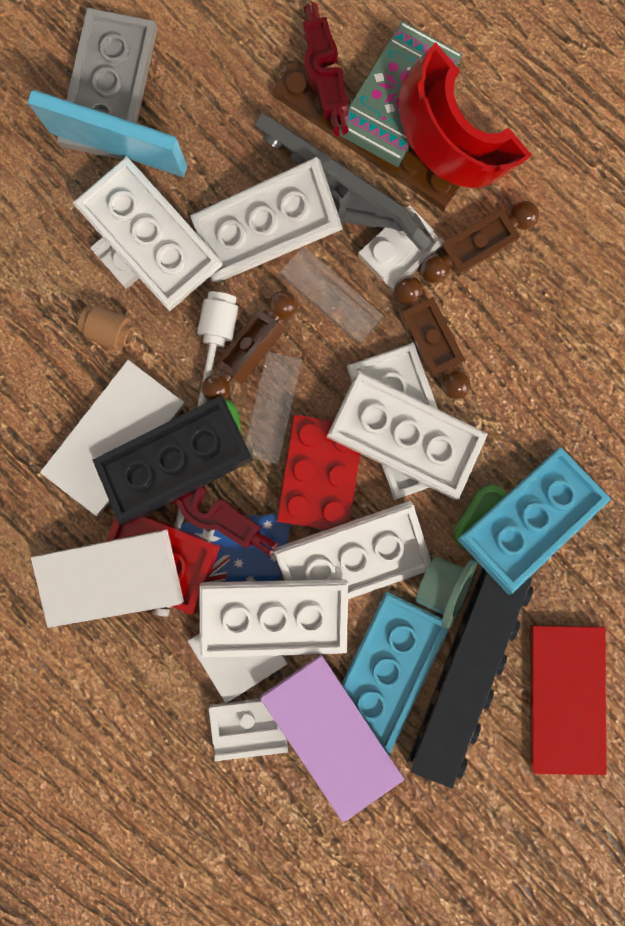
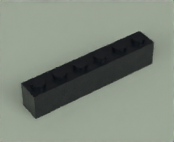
[407,567,533,789]

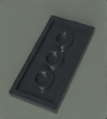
[92,395,254,526]

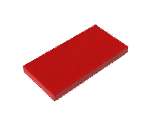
[530,625,607,775]

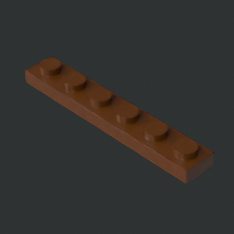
[272,62,461,212]

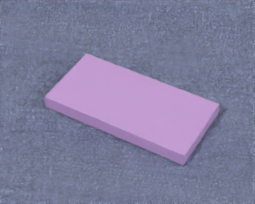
[260,654,404,823]

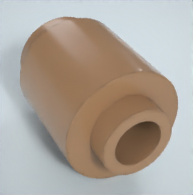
[77,305,135,351]

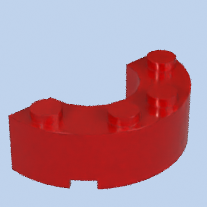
[399,42,532,188]

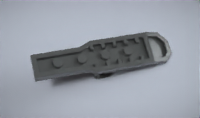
[255,113,435,252]

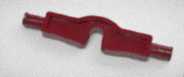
[303,2,349,137]
[172,486,278,556]

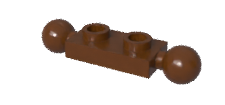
[421,201,539,284]
[394,276,471,399]
[202,291,297,401]

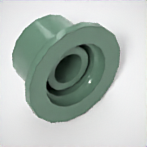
[416,556,478,629]

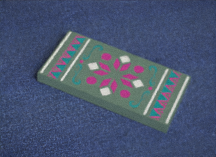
[339,21,463,167]

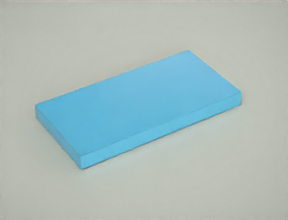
[27,90,187,178]
[458,447,611,595]
[341,591,449,755]

